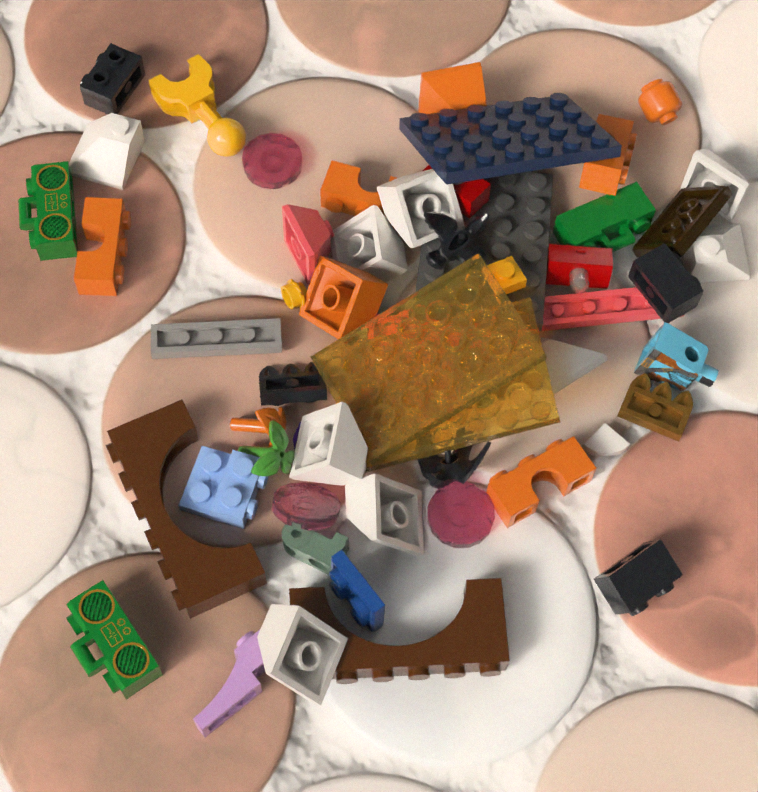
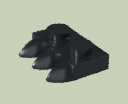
[259,361,327,406]

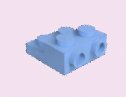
[178,446,269,529]

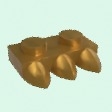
[617,373,693,442]

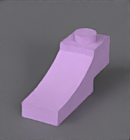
[193,630,265,738]

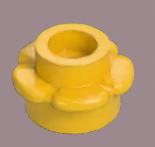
[281,279,307,310]

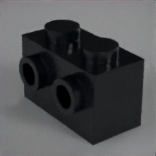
[80,43,145,114]
[628,243,704,323]
[594,539,683,616]

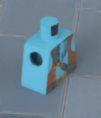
[634,322,719,391]

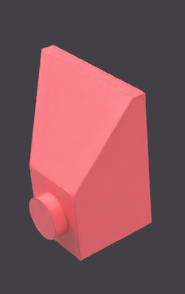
[282,204,334,287]

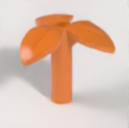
[230,406,287,447]

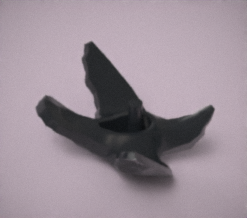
[424,212,489,274]
[416,427,491,489]

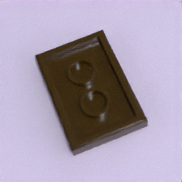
[632,186,733,257]

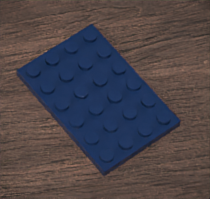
[399,93,622,185]

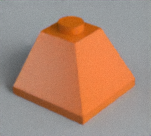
[418,62,487,114]
[299,256,388,341]

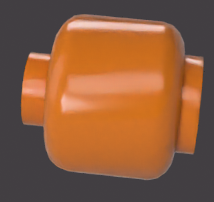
[638,78,683,126]

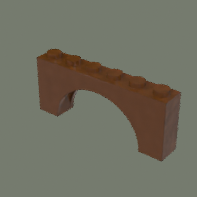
[105,400,267,619]
[289,578,510,684]

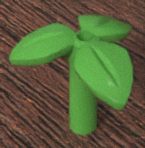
[238,420,294,476]

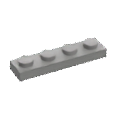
[151,318,282,359]

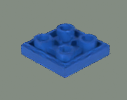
[329,549,385,633]

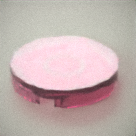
[242,133,303,189]
[427,481,495,548]
[272,482,341,531]

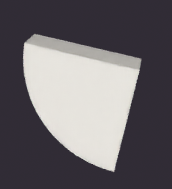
[583,423,630,456]

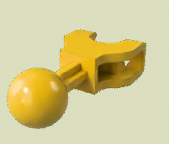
[148,54,246,157]

